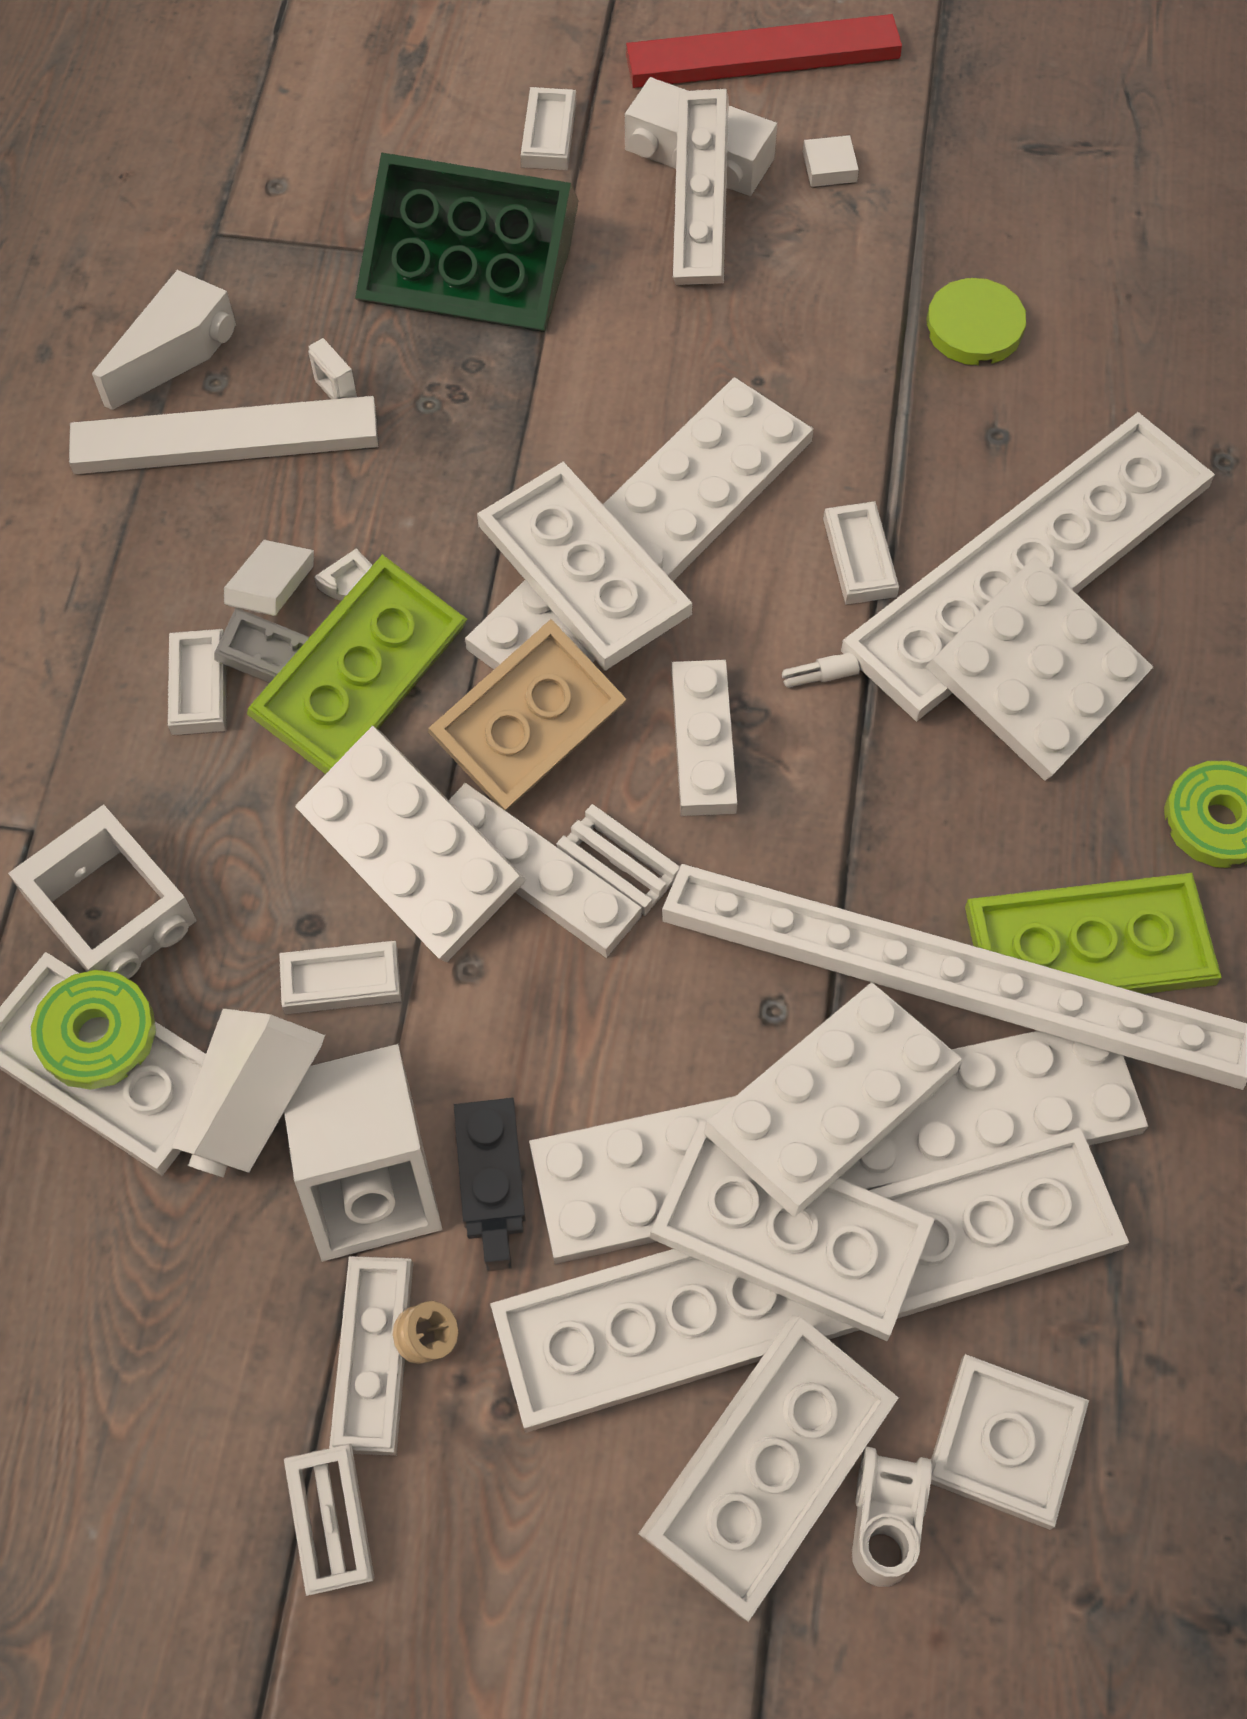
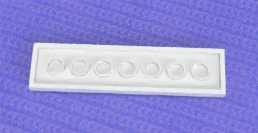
[465,377,813,669]
[841,412,1215,722]

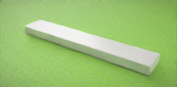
[69,396,378,474]

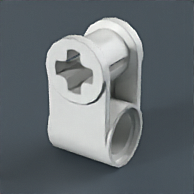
[852,1446,932,1587]

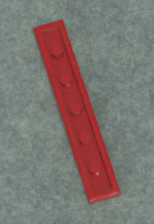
[626,14,902,88]

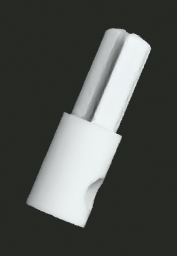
[782,652,859,688]

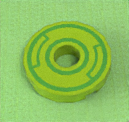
[1164,761,1247,868]
[31,970,156,1090]

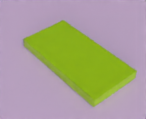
[247,554,467,774]
[965,873,1222,994]

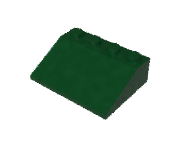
[355,152,579,332]

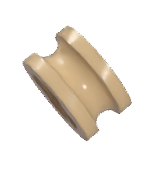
[392,1301,458,1364]

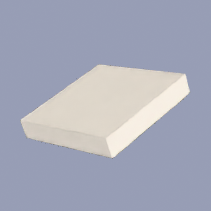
[931,1354,1089,1530]

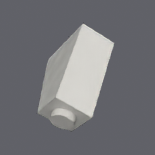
[172,1009,325,1178]

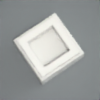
[803,135,859,187]
[308,338,357,399]

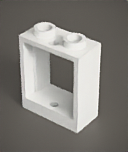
[8,804,197,979]

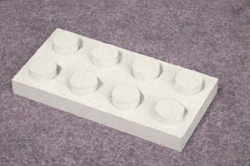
[477,462,692,671]
[295,726,526,963]
[0,952,206,1176]
[704,982,962,1218]
[650,1120,935,1341]
[638,1315,899,1622]

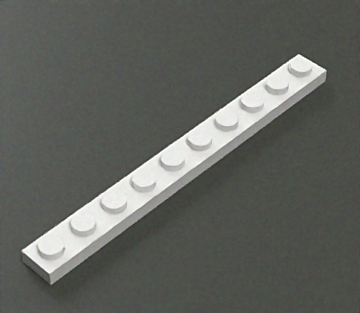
[662,864,1247,1090]

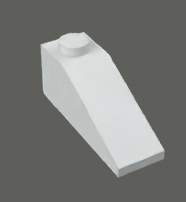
[92,270,236,410]

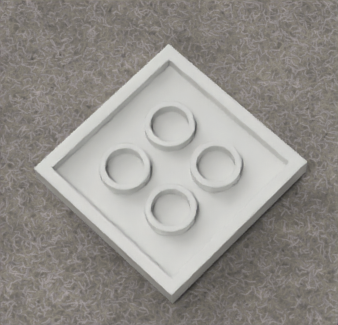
[925,555,1153,781]

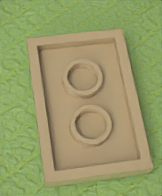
[428,619,627,811]

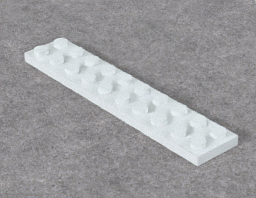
[529,1031,1148,1264]
[490,1127,1129,1433]

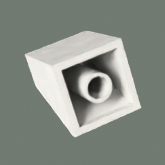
[284,1044,442,1262]

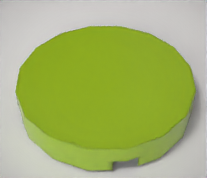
[927,278,1026,365]

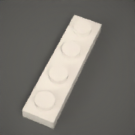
[673,89,729,285]
[449,783,642,958]

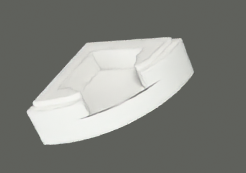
[314,548,372,601]

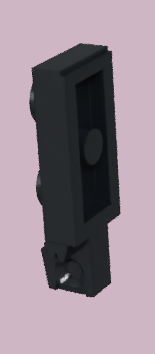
[454,1097,526,1271]

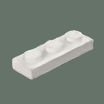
[671,660,737,816]

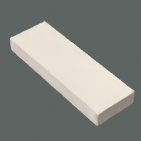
[329,1256,413,1456]

